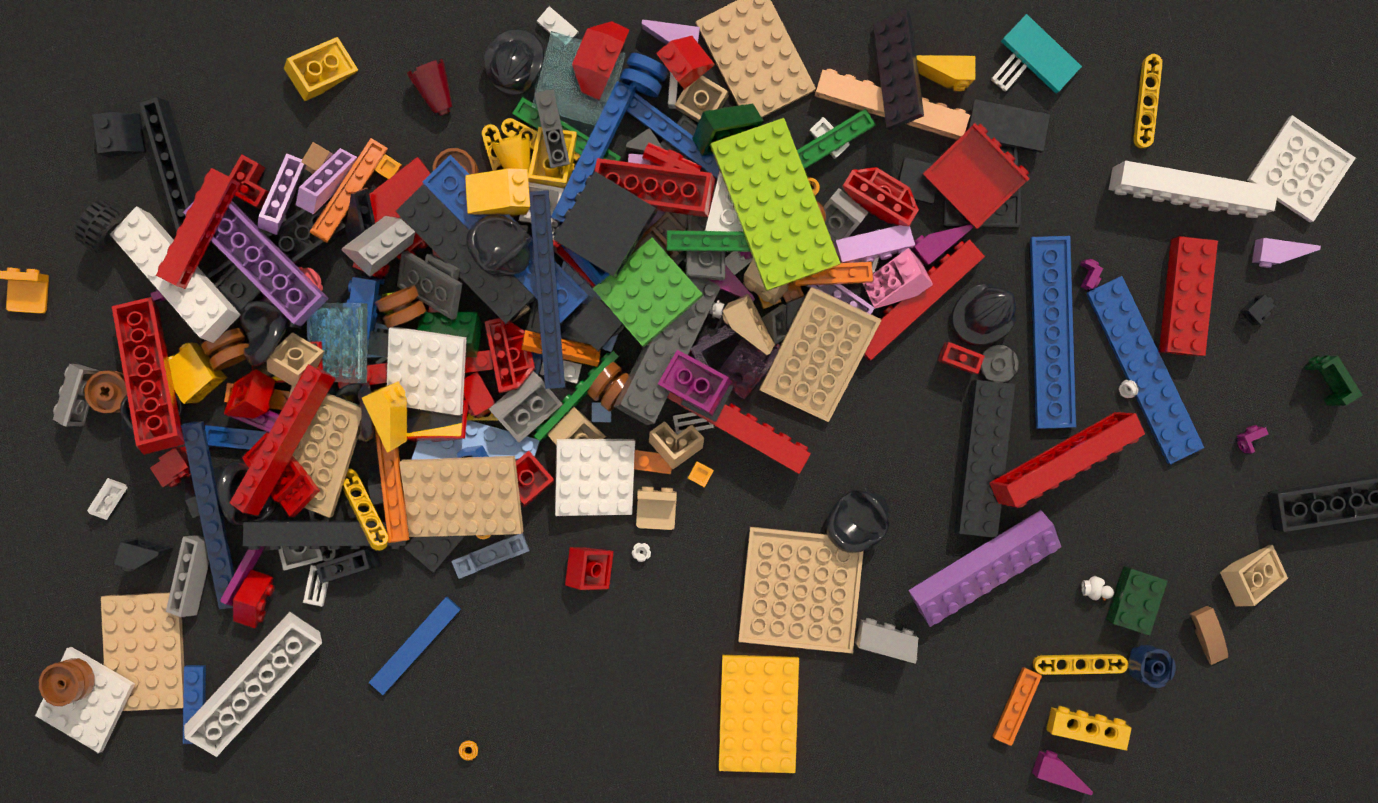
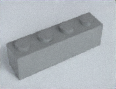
[166,536,209,617]

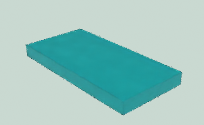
[1001,14,1082,94]

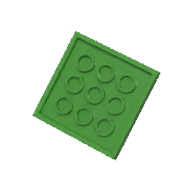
[593,238,703,347]

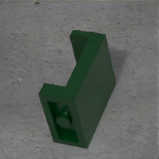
[1304,355,1362,406]

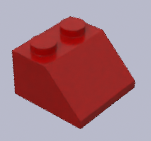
[656,36,715,90]
[224,369,276,419]
[516,451,554,507]
[565,547,614,590]

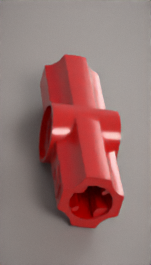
[642,143,702,171]

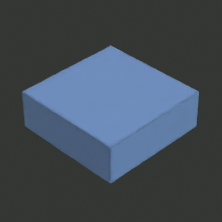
[592,403,611,422]

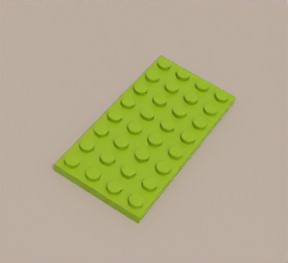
[710,118,841,291]

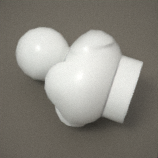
[1082,576,1114,600]

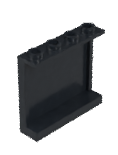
[553,171,658,279]

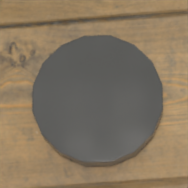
[980,345,1018,383]

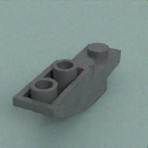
[534,89,570,168]

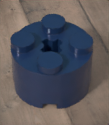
[1128,645,1176,688]

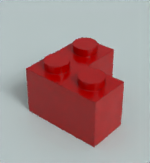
[229,154,269,210]
[150,446,191,488]
[233,570,275,628]

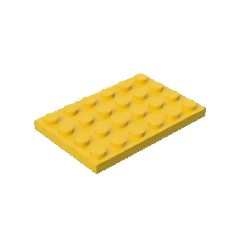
[719,655,799,773]

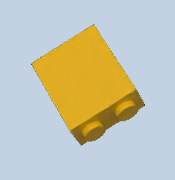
[168,343,227,404]

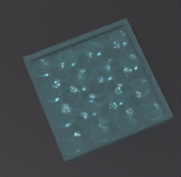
[532,31,626,125]
[310,303,368,383]

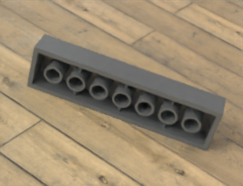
[613,270,721,425]

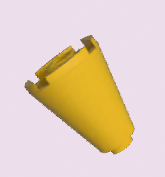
[491,134,531,182]

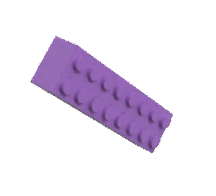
[183,201,329,326]
[909,510,1061,627]

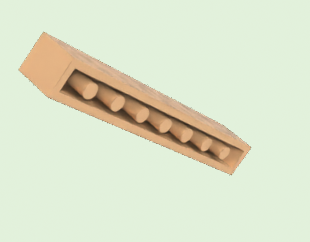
[814,69,970,140]

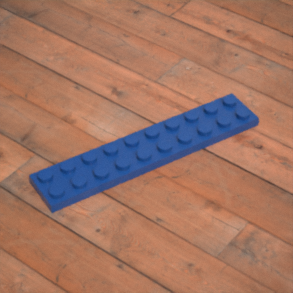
[423,155,588,323]
[1030,236,1076,428]
[1086,276,1204,464]

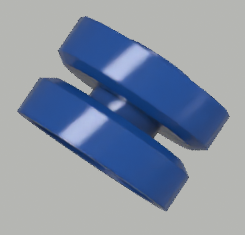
[619,53,669,97]

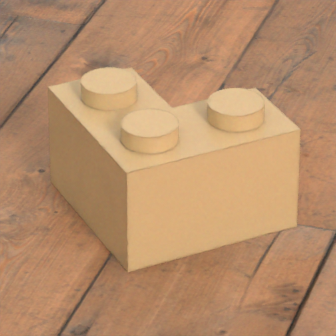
[649,422,704,469]

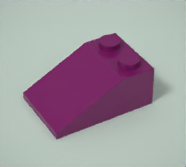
[658,350,732,416]

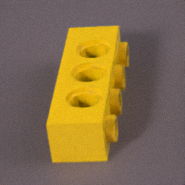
[1046,706,1132,750]

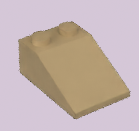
[722,294,775,355]
[1220,545,1288,606]

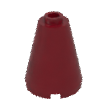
[407,59,452,116]

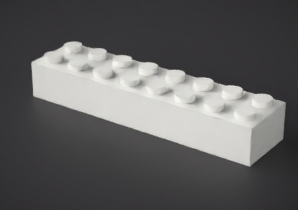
[1109,161,1278,218]
[110,206,240,343]
[184,612,322,757]

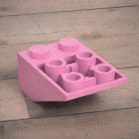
[863,248,933,309]

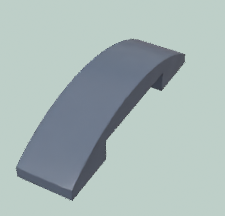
[452,533,530,579]

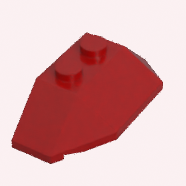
[572,21,629,100]
[842,167,919,227]
[485,318,535,393]

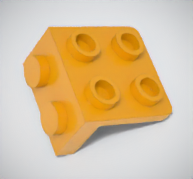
[0,268,49,313]

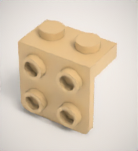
[636,487,677,530]

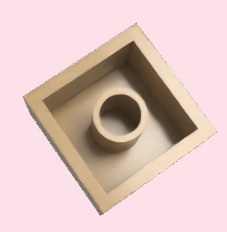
[675,76,729,123]

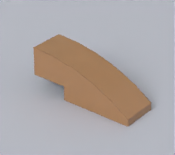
[1190,606,1228,665]

